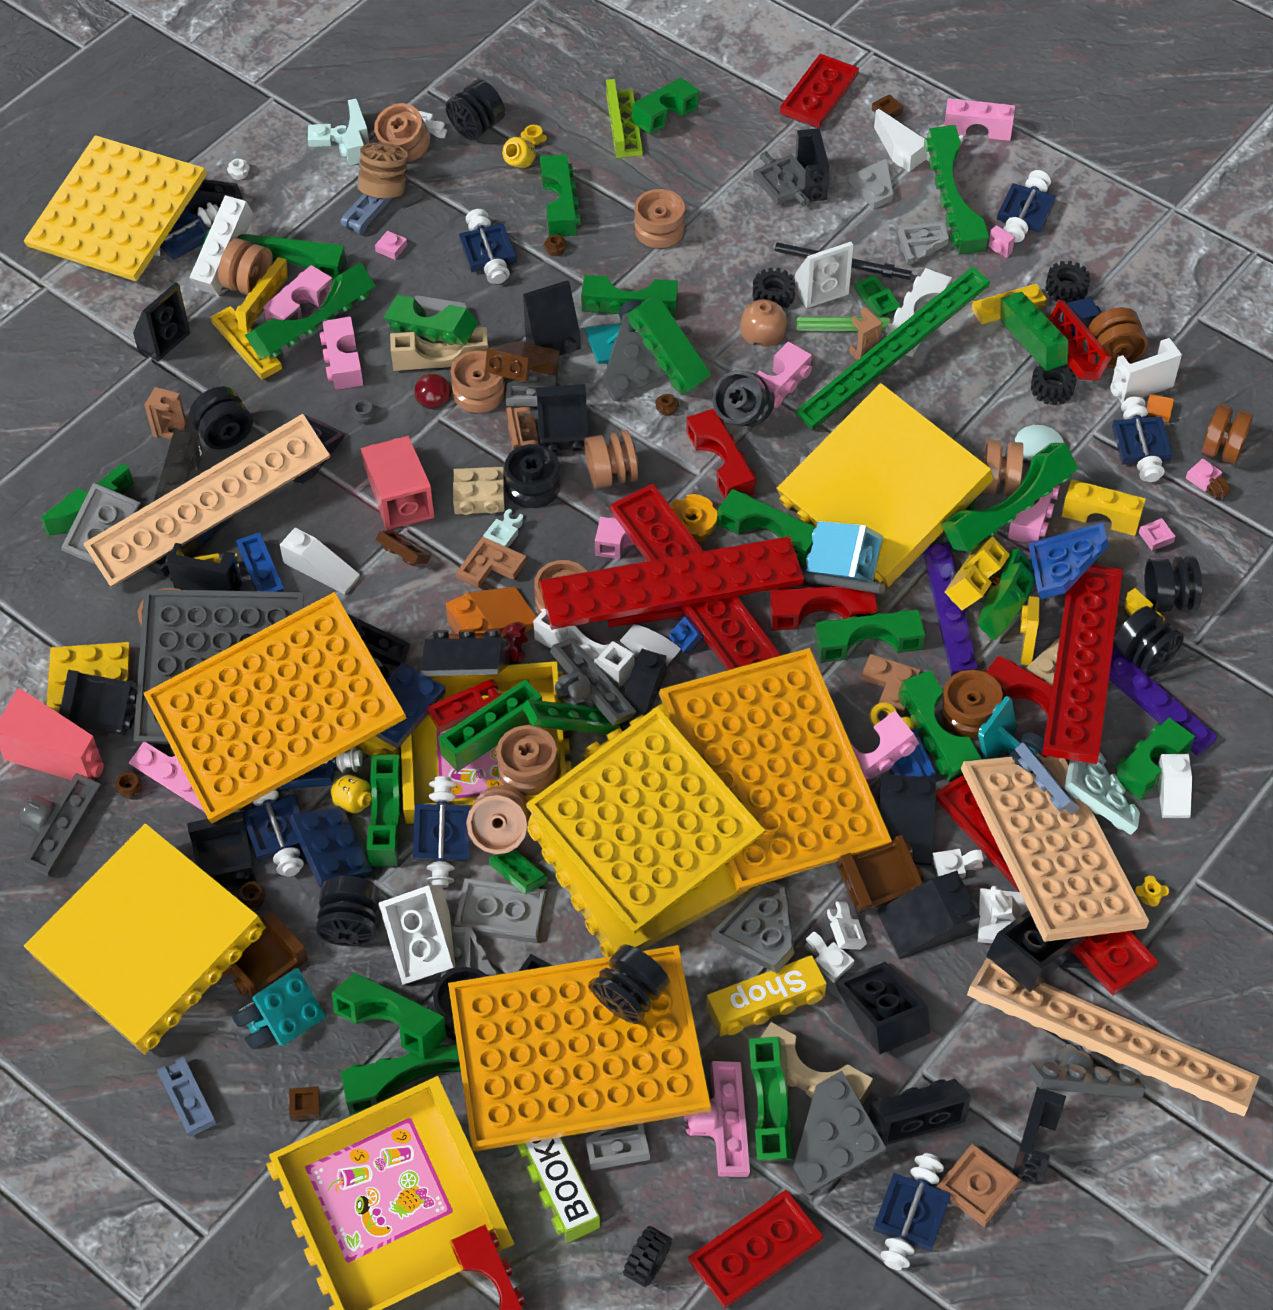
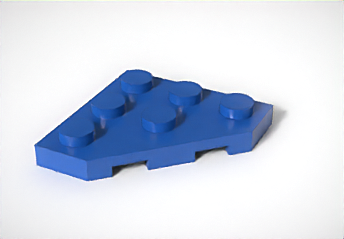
[1028,522,1109,599]

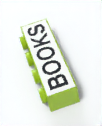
[515,1137,600,1243]

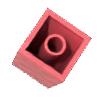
[361,436,435,531]
[0,688,104,781]

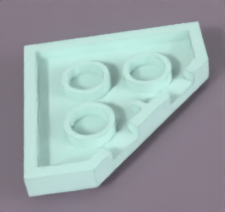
[1064,752,1140,835]

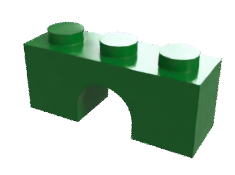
[631,77,700,135]
[1116,718,1195,800]

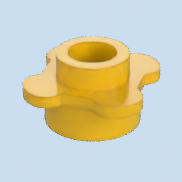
[521,125,547,146]
[1135,876,1169,907]

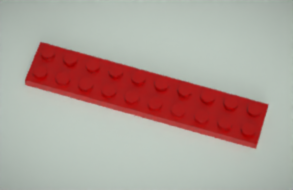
[610,483,781,671]
[539,536,804,630]
[1042,565,1123,764]
[936,775,1158,996]

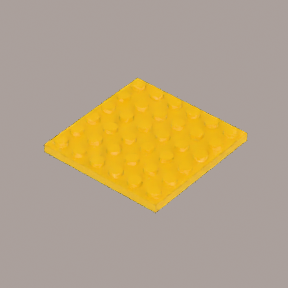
[24,135,208,282]
[526,707,765,935]

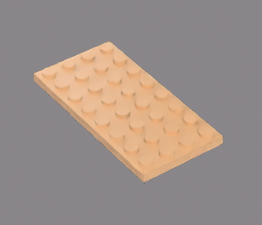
[961,754,1150,942]

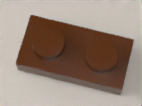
[376,530,431,566]

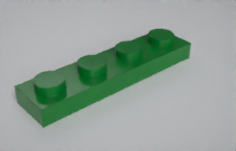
[522,699,621,734]

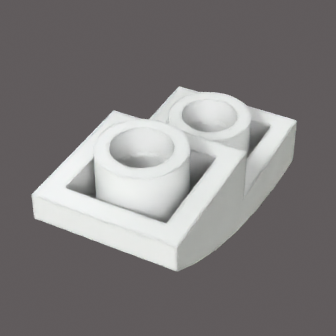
[620,624,681,667]

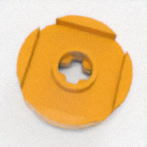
[670,494,717,542]

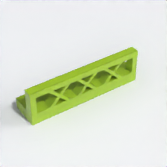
[606,79,643,158]

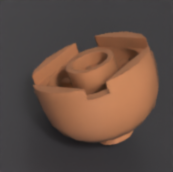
[740,299,787,347]

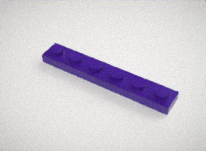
[923,543,978,677]
[1109,649,1217,756]

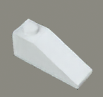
[874,109,927,172]
[280,528,360,595]

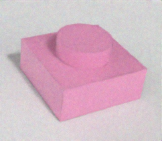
[988,225,1015,258]
[375,231,408,260]
[1186,459,1223,492]
[1139,518,1175,551]

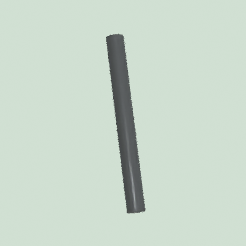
[802,571,885,594]

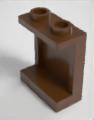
[485,341,559,382]
[836,835,924,914]
[223,910,308,1000]

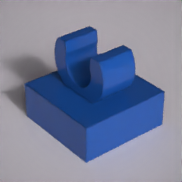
[668,616,703,653]

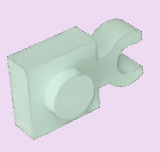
[308,124,347,147]
[483,509,523,548]

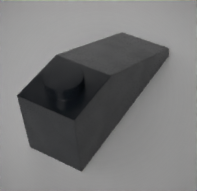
[186,179,243,214]
[348,614,410,666]
[619,648,666,731]

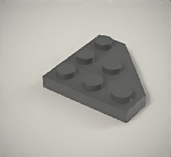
[602,312,667,400]
[711,881,795,974]
[794,1071,888,1195]

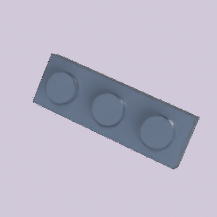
[1015,743,1080,815]

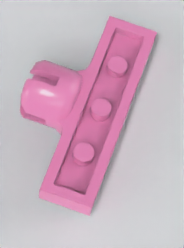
[129,742,205,813]
[684,1061,750,1177]

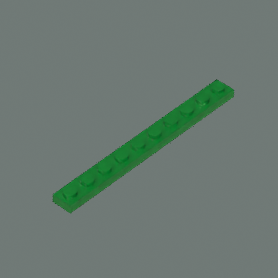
[796,267,990,431]

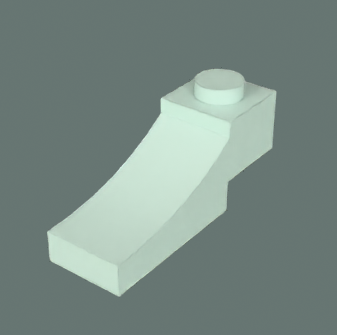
[339,99,369,166]

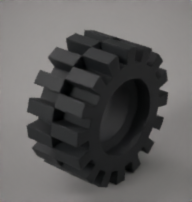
[1045,261,1090,303]
[752,268,795,309]
[1030,364,1077,405]
[623,1226,672,1288]

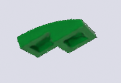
[854,275,901,317]

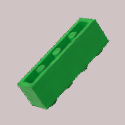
[1001,291,1068,371]
[626,294,711,395]
[439,679,542,772]

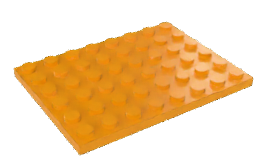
[144,592,407,824]
[659,648,892,892]
[448,945,711,1152]

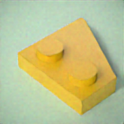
[1020,596,1039,665]

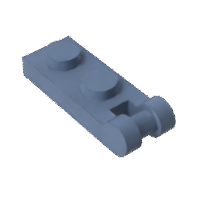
[341,194,393,235]
[156,1056,216,1138]

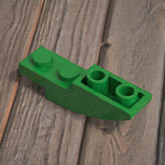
[41,463,134,536]
[977,548,1036,641]

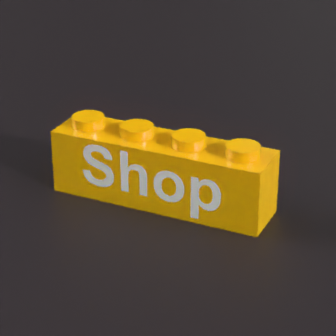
[706,955,827,1037]

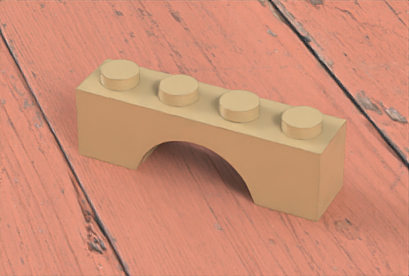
[390,327,488,371]
[761,1022,873,1105]

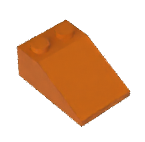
[445,586,537,634]

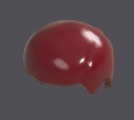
[414,373,451,409]
[502,622,528,665]

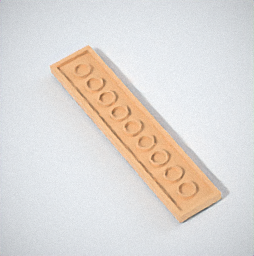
[83,414,330,588]
[967,958,1259,1116]

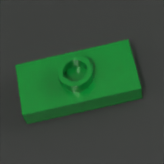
[489,849,547,895]

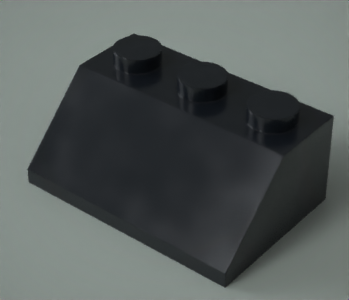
[420,628,511,676]
[869,1079,971,1145]

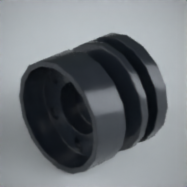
[446,79,505,140]
[1144,556,1202,613]
[1113,606,1184,677]
[316,876,380,947]
[590,944,670,1024]

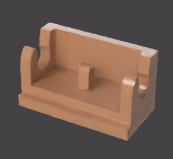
[849,307,882,360]
[144,387,188,439]
[506,407,539,450]

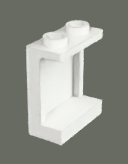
[1110,338,1182,403]

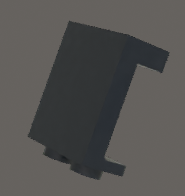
[795,128,830,202]
[536,384,589,453]
[166,543,242,591]
[59,669,137,736]
[187,811,256,888]
[1012,1087,1066,1183]

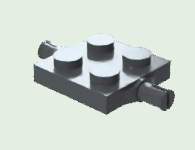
[753,151,810,206]

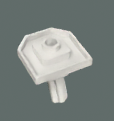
[977,886,1029,943]

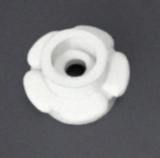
[227,158,250,180]

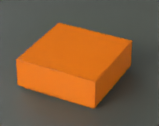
[1145,394,1174,423]

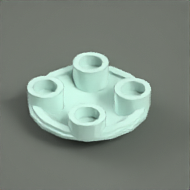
[1015,425,1064,461]

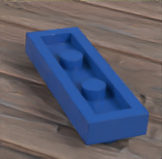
[236,532,285,592]

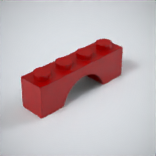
[686,408,757,500]
[769,586,877,631]
[985,655,1052,719]
[449,1224,525,1310]

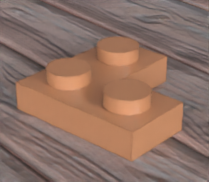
[456,537,527,588]
[861,654,920,716]

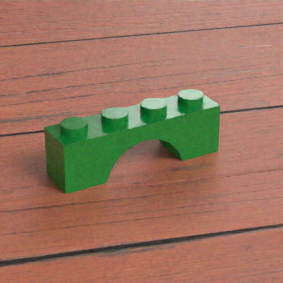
[540,154,580,237]
[581,275,678,318]
[384,295,478,346]
[717,489,816,566]
[814,610,925,663]
[898,670,982,782]
[367,754,402,866]
[332,972,446,1059]
[749,1036,794,1162]

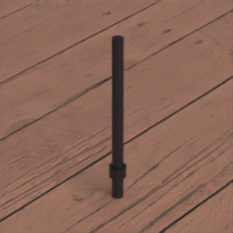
[775,242,912,280]

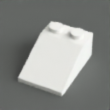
[795,242,853,308]
[379,885,455,985]

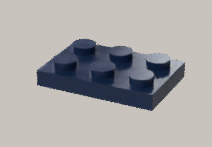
[375,663,446,749]
[289,806,373,887]

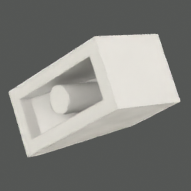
[1158,754,1192,818]

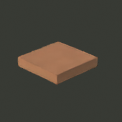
[936,1143,1021,1227]

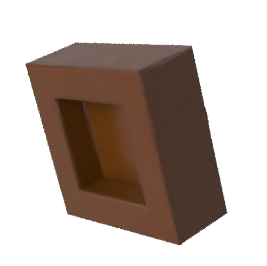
[872,94,903,118]
[289,1086,321,1121]

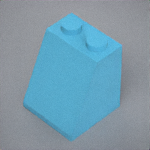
[806,521,883,582]

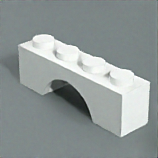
[190,195,254,296]
[884,268,952,357]
[533,609,634,689]

